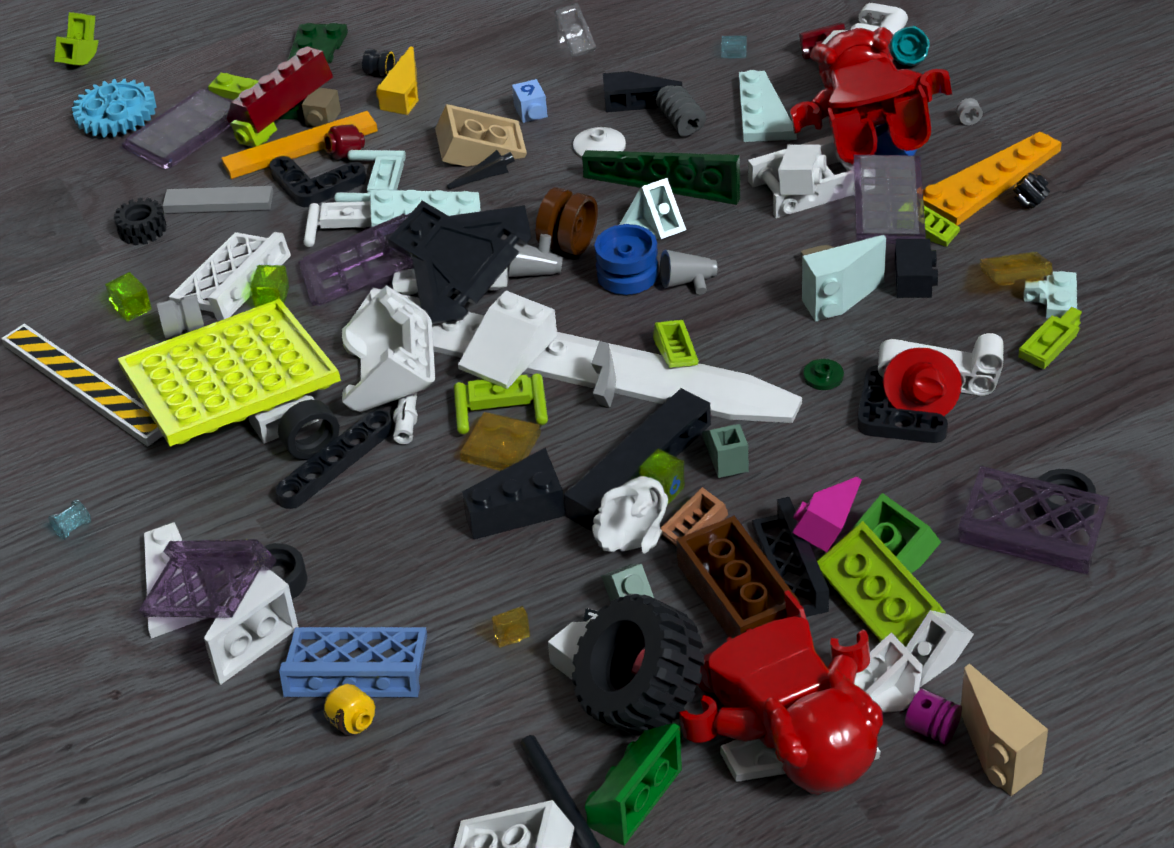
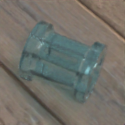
[49,499,91,540]

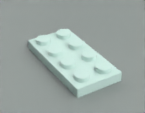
[370,189,481,233]

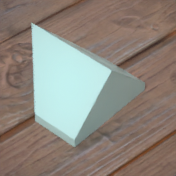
[619,178,686,240]

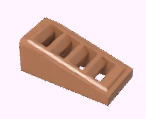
[660,487,728,547]

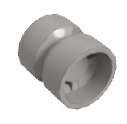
[157,294,204,339]

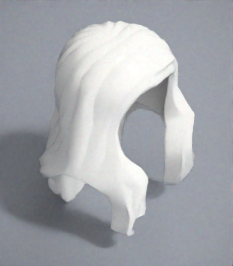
[592,476,668,554]

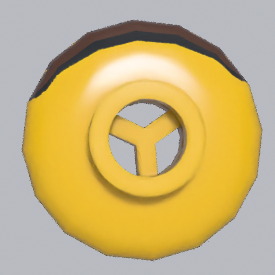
[324,684,375,735]

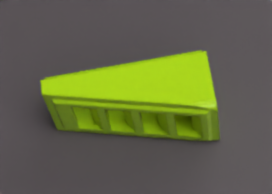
[896,199,960,247]
[653,320,699,368]

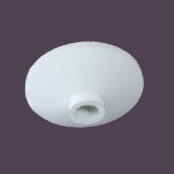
[573,127,626,158]

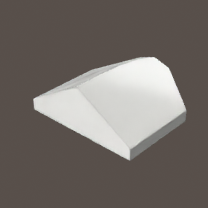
[854,632,923,712]

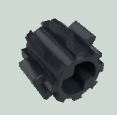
[1012,172,1050,209]

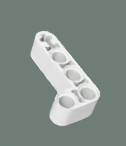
[878,333,1003,396]

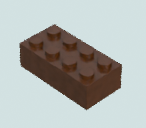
[676,515,800,639]

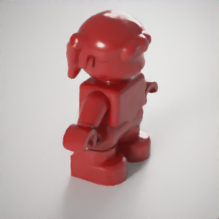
[790,27,952,164]
[679,590,883,795]

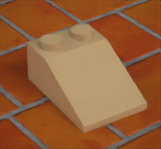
[435,104,527,167]
[961,664,1048,796]

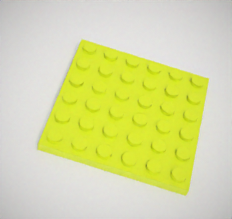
[118,299,341,446]

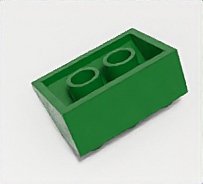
[585,723,682,846]

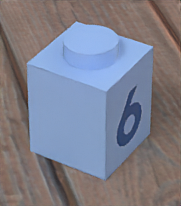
[512,79,548,123]

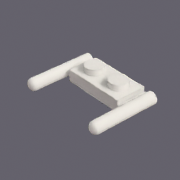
[304,201,387,247]

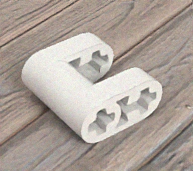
[850,3,908,50]

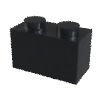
[894,239,938,298]

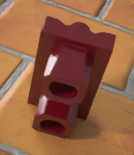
[799,23,845,59]

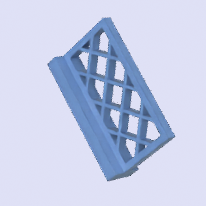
[279,627,427,697]

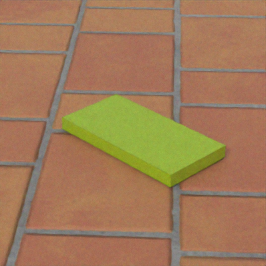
[817,521,946,647]

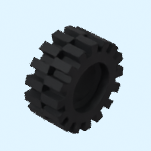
[114,198,167,245]

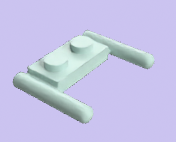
[334,150,406,202]

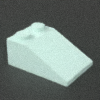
[802,235,886,322]

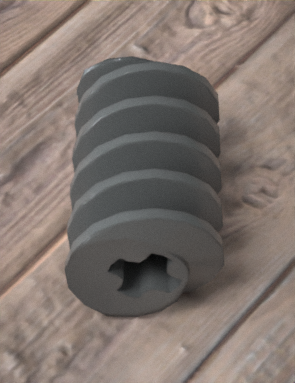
[656,86,706,137]

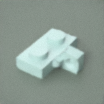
[1024,271,1077,318]

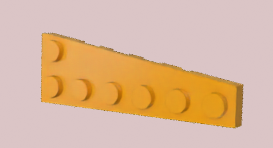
[914,132,1062,225]

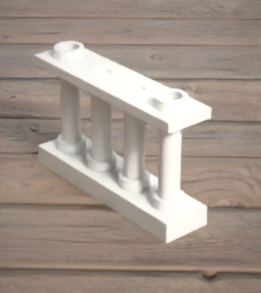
[748,135,876,218]

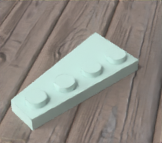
[739,70,797,142]

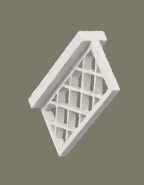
[169,232,291,321]

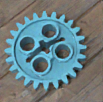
[72,79,157,137]

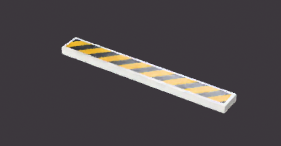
[1,323,163,447]

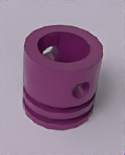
[905,689,962,745]

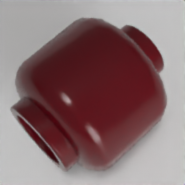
[324,124,365,160]

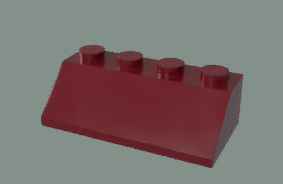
[226,46,333,133]

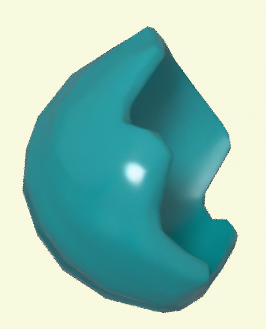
[890,26,930,67]

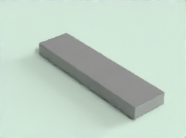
[163,186,274,213]

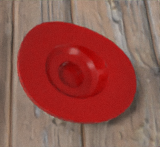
[883,347,962,416]

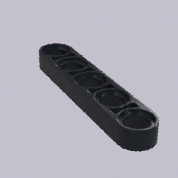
[275,410,393,509]

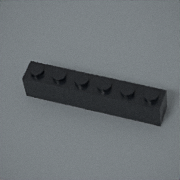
[564,388,711,532]

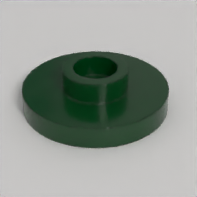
[803,359,844,390]

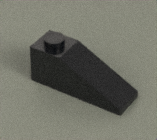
[603,71,682,113]

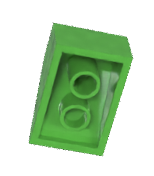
[849,493,941,574]

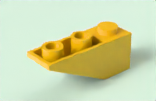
[376,46,419,115]

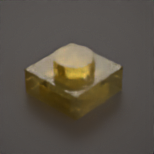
[492,606,530,648]

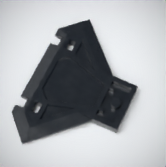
[388,200,531,324]

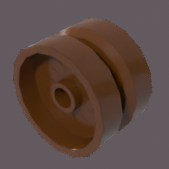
[535,187,598,256]

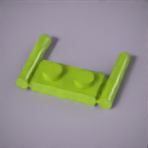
[454,373,548,434]

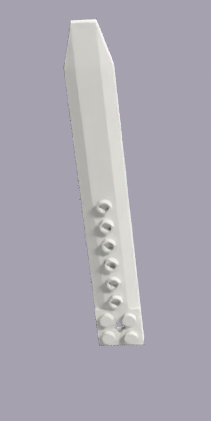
[349,288,802,423]

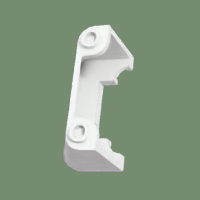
[342,285,435,412]

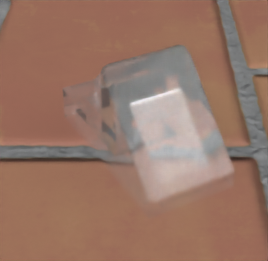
[554,2,597,58]

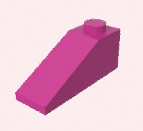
[793,477,862,552]

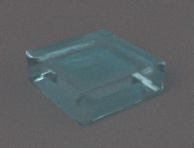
[721,36,747,58]

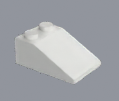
[458,291,557,389]
[204,564,298,685]
[454,800,574,848]

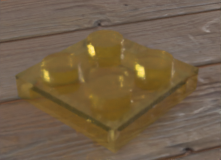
[980,252,1053,286]
[460,412,541,471]

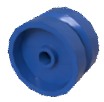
[594,224,659,295]

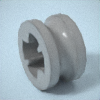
[956,98,983,125]

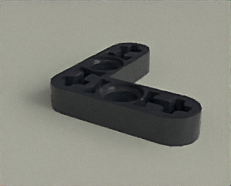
[270,156,366,207]
[858,365,948,443]

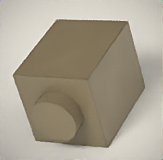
[302,87,341,127]

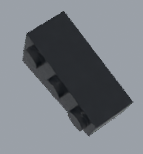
[462,448,565,540]

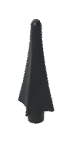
[447,150,515,189]

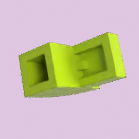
[54,12,99,65]

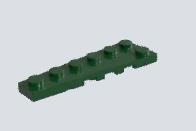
[278,23,348,119]
[582,150,740,205]

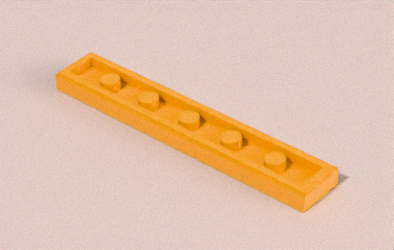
[221,111,378,179]

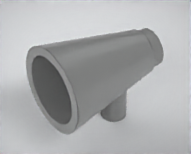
[508,234,563,277]
[660,250,718,295]

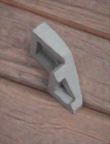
[591,341,616,408]

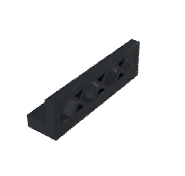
[752,497,829,617]

